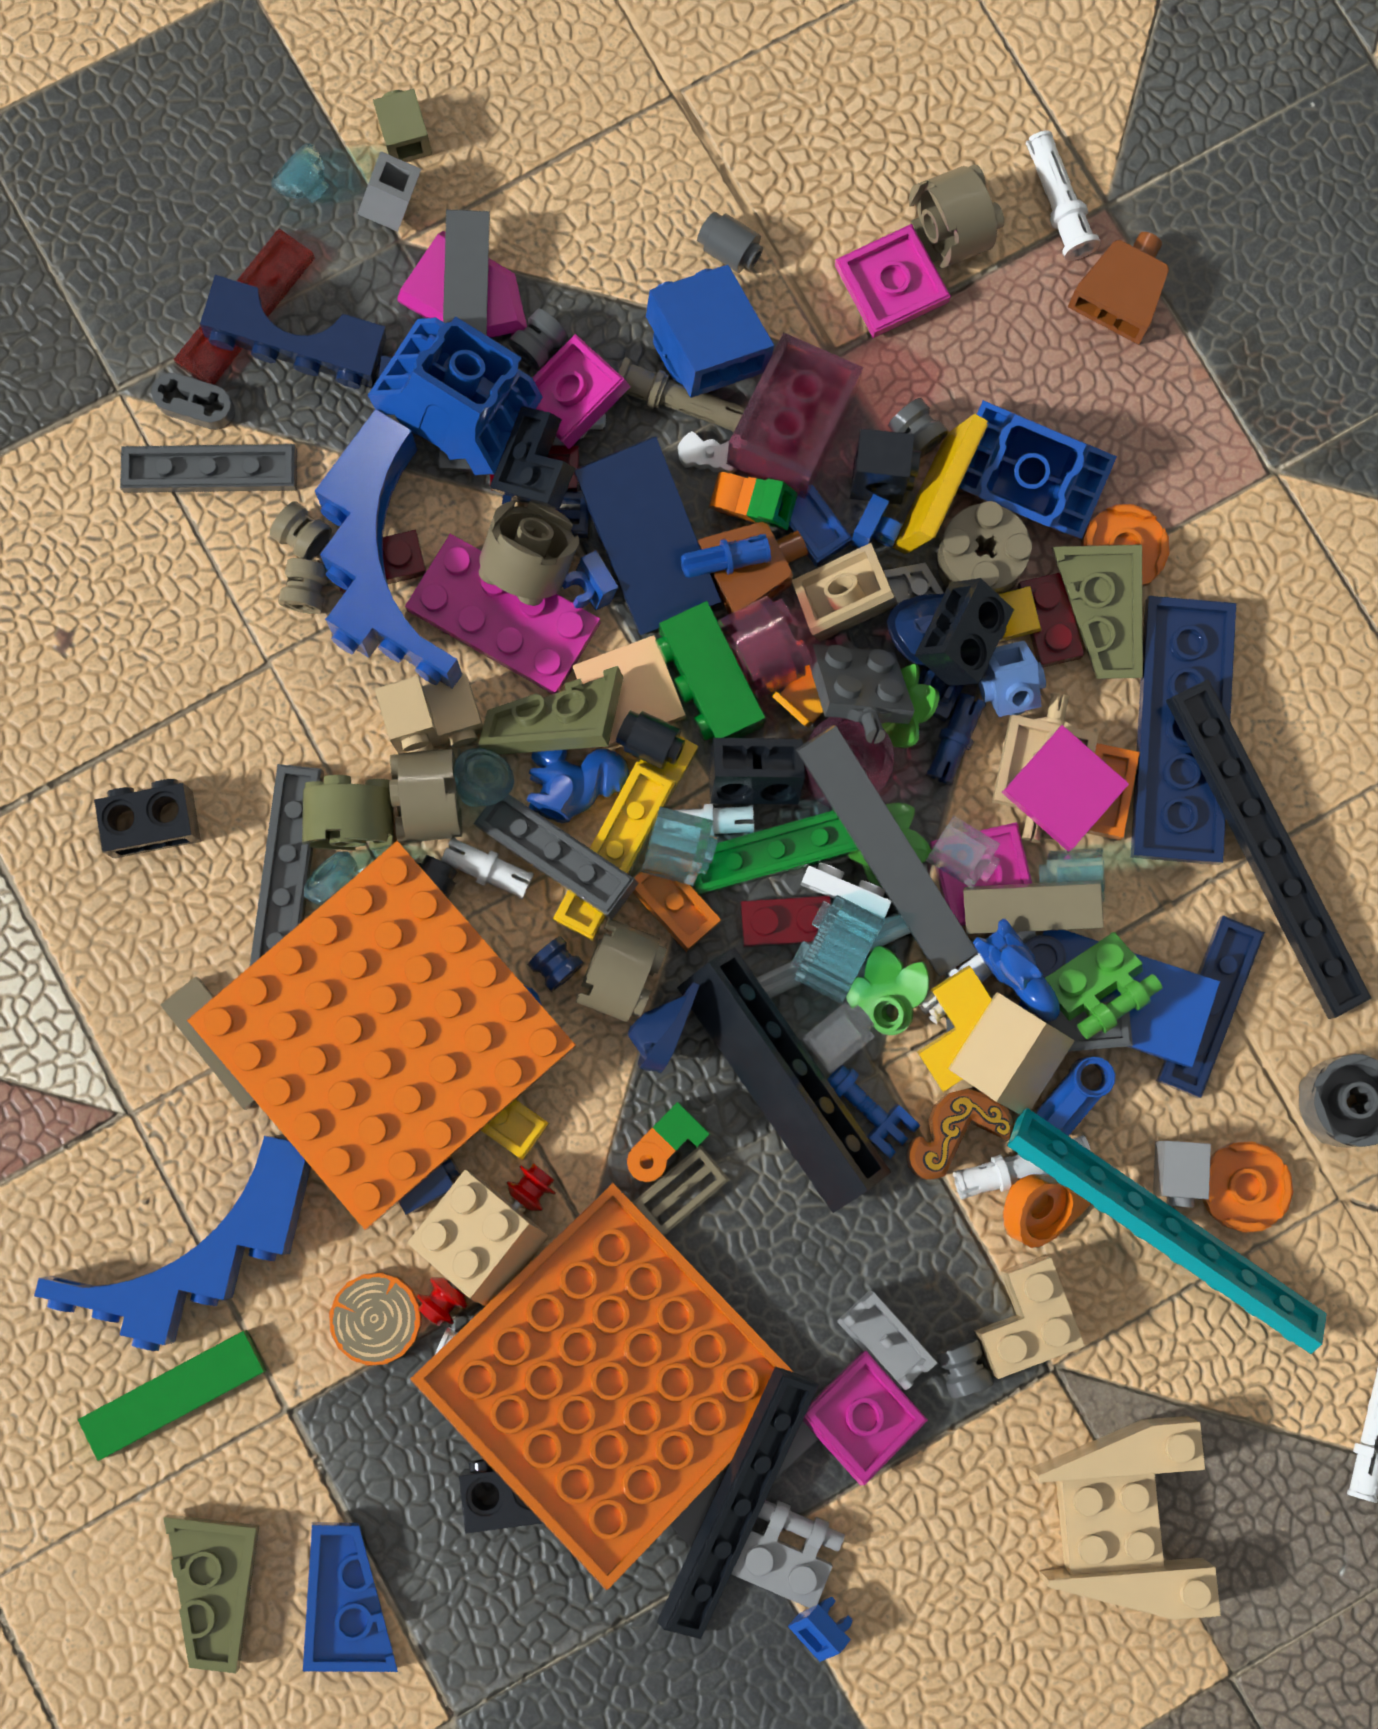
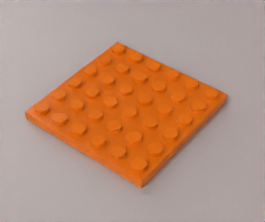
[187,841,576,1230]
[410,1183,793,1590]

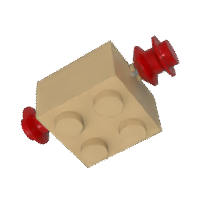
[407,1163,556,1326]

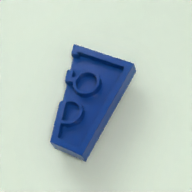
[303,1522,398,1672]

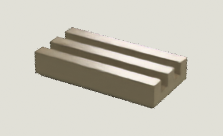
[632,1145,730,1236]

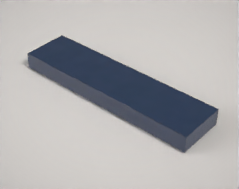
[1156,916,1265,1098]

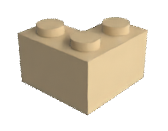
[374,673,483,754]
[974,1256,1085,1379]

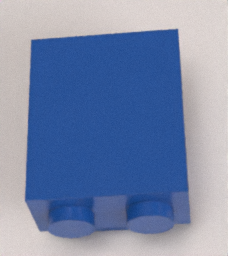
[646,264,774,398]

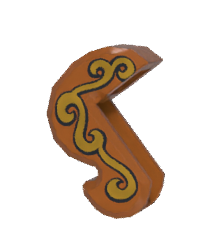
[906,1089,1014,1180]

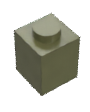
[373,89,432,162]

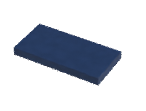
[574,436,721,635]

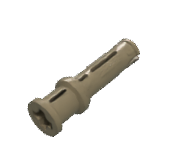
[618,357,746,433]

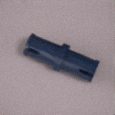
[926,693,986,785]

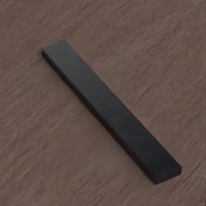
[1165,679,1371,1019]

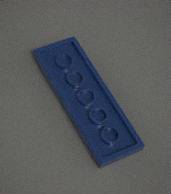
[1130,596,1236,865]

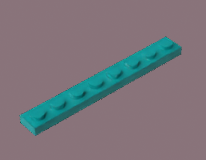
[1007,1108,1327,1354]

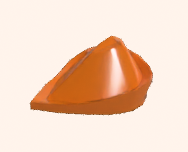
[1003,1174,1091,1248]

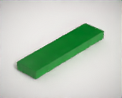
[686,810,859,896]
[78,1330,267,1461]

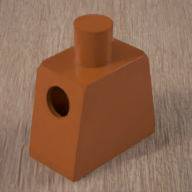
[1068,232,1169,345]
[698,521,808,625]

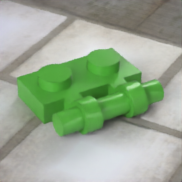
[1045,932,1163,1039]

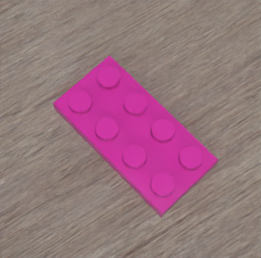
[405,533,601,694]

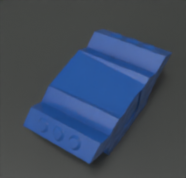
[367,316,543,475]
[959,400,1117,539]

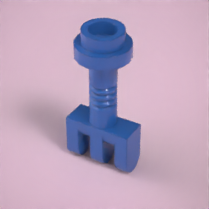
[827,1065,920,1159]

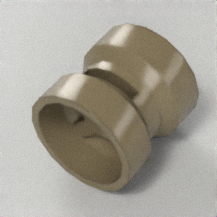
[270,501,332,560]
[278,558,329,614]

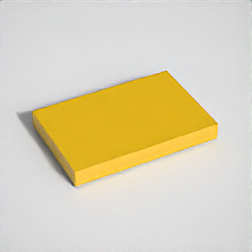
[893,414,988,554]

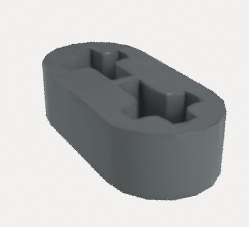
[151,373,235,430]

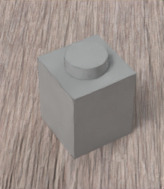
[358,152,421,232]
[1153,1141,1211,1208]

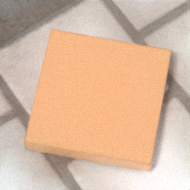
[572,635,686,749]

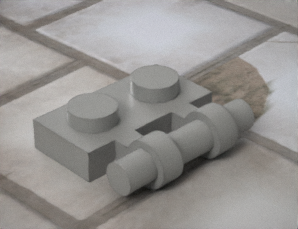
[732,1500,845,1608]

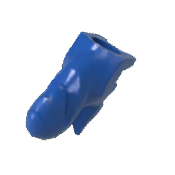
[527,748,629,824]
[973,919,1060,1022]

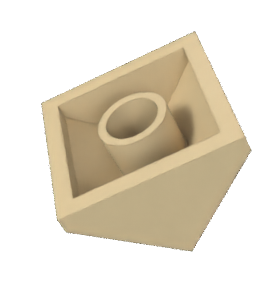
[792,543,898,642]
[948,992,1075,1115]

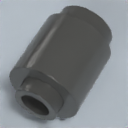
[697,212,763,273]

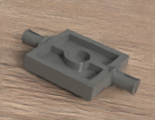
[807,630,915,744]

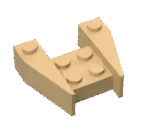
[1030,1416,1221,1620]

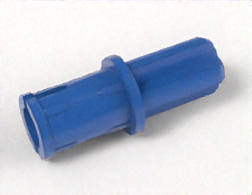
[681,534,771,578]

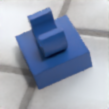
[851,494,902,548]
[562,551,618,610]
[788,1597,852,1662]

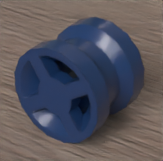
[527,936,584,992]

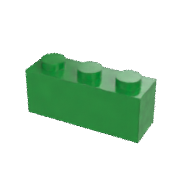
[655,601,765,742]

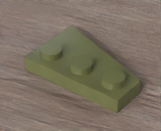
[1051,545,1143,679]
[478,666,623,756]
[164,1515,260,1673]

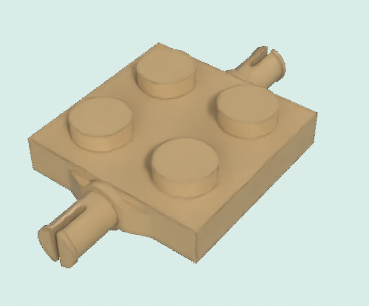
[992,693,1099,843]

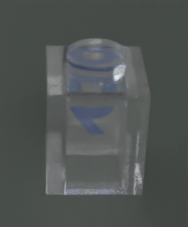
[926,816,1000,887]
[802,1002,875,1073]

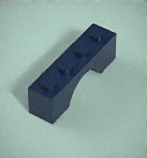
[200,275,386,389]

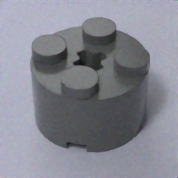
[1299,1054,1378,1148]

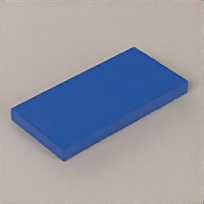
[1019,930,1220,1068]

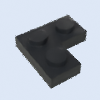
[490,406,575,510]

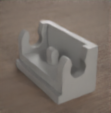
[837,1290,937,1390]

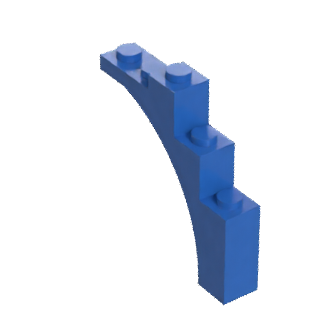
[315,409,462,689]
[34,1136,311,1351]

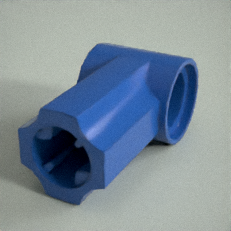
[1035,1057,1115,1136]

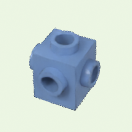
[979,640,1046,717]

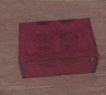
[726,332,863,499]

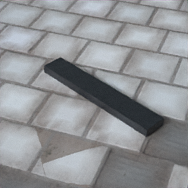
[657,1366,819,1639]

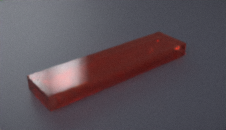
[173,228,315,385]

